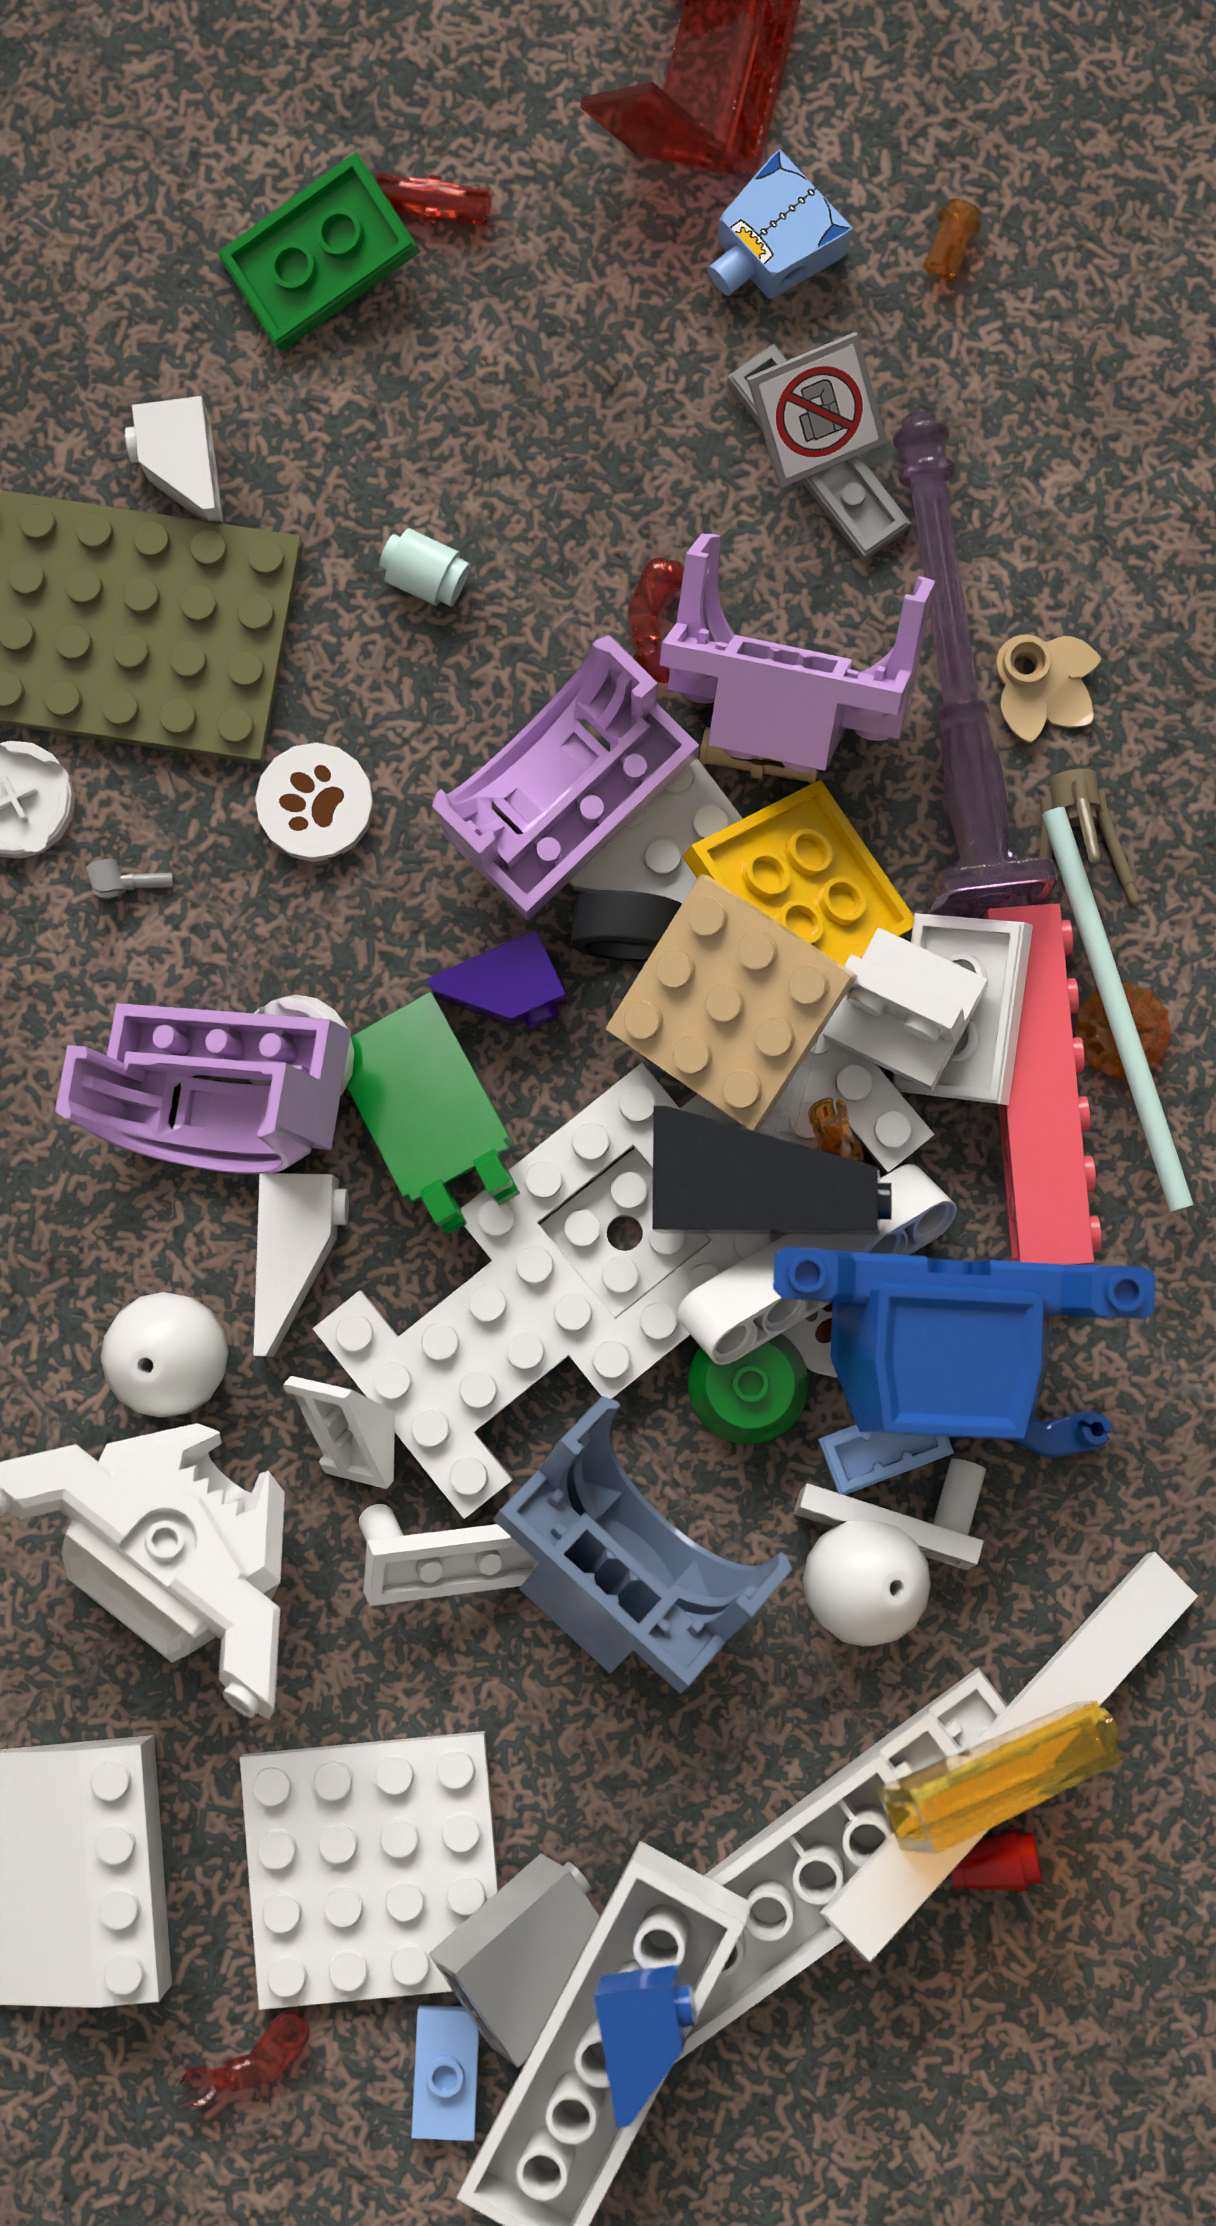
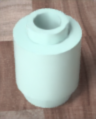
[379,528,471,606]

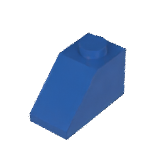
[594,1965,697,2128]

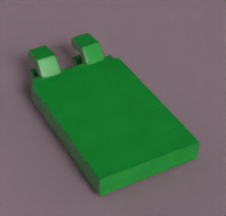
[347,991,521,1235]

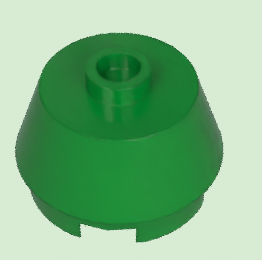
[688,1333,809,1445]

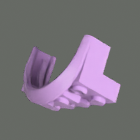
[432,636,699,921]
[55,1003,351,1174]

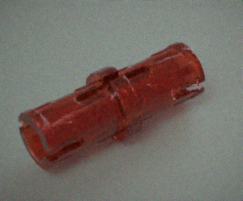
[376,171,492,227]

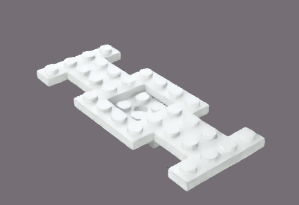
[312,1029,935,1519]

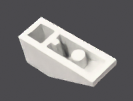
[254,1173,349,1357]

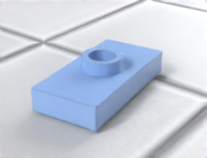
[817,1424,954,1495]
[412,2004,480,2141]

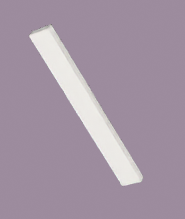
[820,1552,1198,1962]

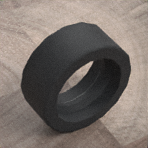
[571,890,682,962]

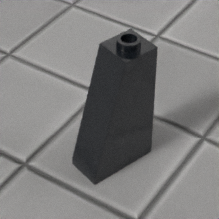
[652,1106,892,1234]

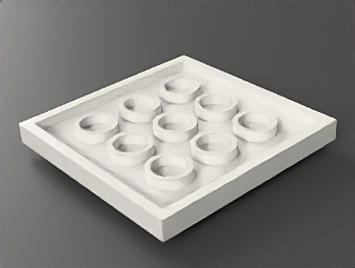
[240,1731,499,2010]

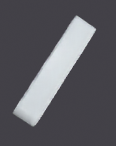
[677,1164,957,1365]

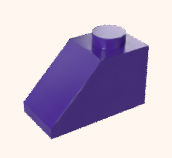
[427,930,567,1029]

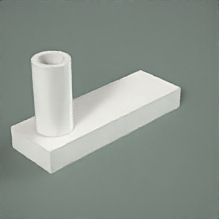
[793,1459,986,1570]
[359,1504,539,1606]

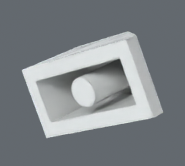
[125,396,223,524]

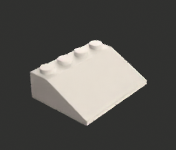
[0,1735,172,2007]

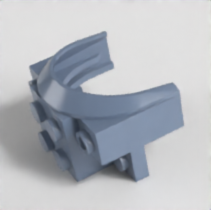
[493,1396,792,1694]

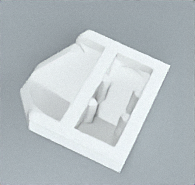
[283,1376,395,1489]

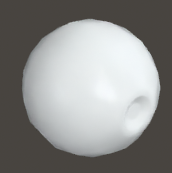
[101,1292,229,1417]
[803,1519,931,1647]

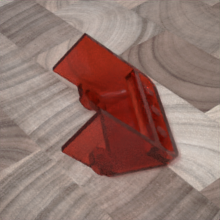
[580,0,801,176]

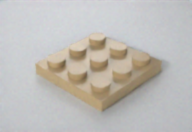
[605,874,858,1131]

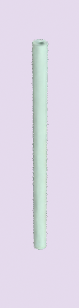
[1042,807,1194,1212]

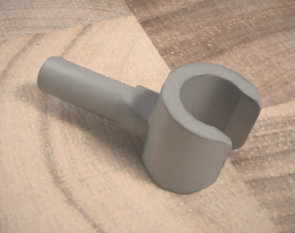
[86,858,173,900]

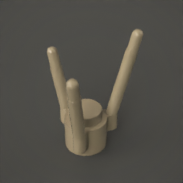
[1036,769,1140,906]

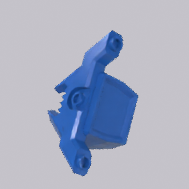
[773,1247,1156,1441]

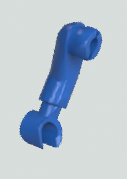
[1012,1412,1112,1458]

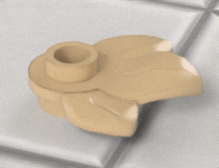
[995,635,1101,743]

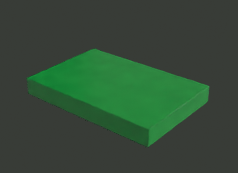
[217,151,421,351]

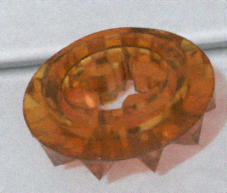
[1075,982,1172,1077]

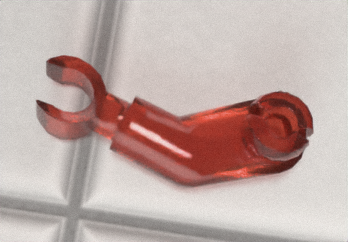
[627,557,684,683]
[180,2011,310,2107]

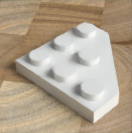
[569,758,742,904]

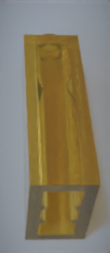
[876,1700,1122,1854]

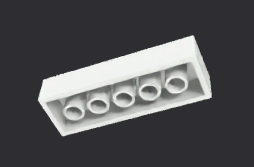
[457,1841,751,2226]

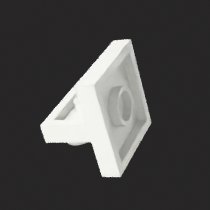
[822,927,988,1091]

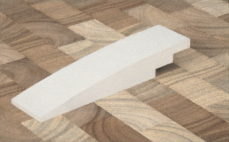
[675,1667,1055,2063]

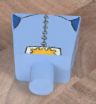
[708,149,853,299]

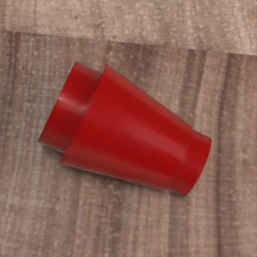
[951,1828,1042,1892]

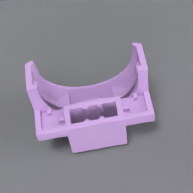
[659,534,935,772]

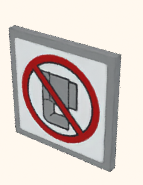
[747,332,887,488]

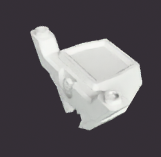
[0,1423,285,1719]

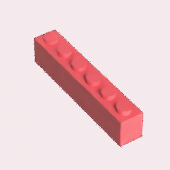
[981,903,1102,1265]

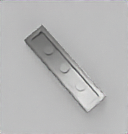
[727,344,911,562]

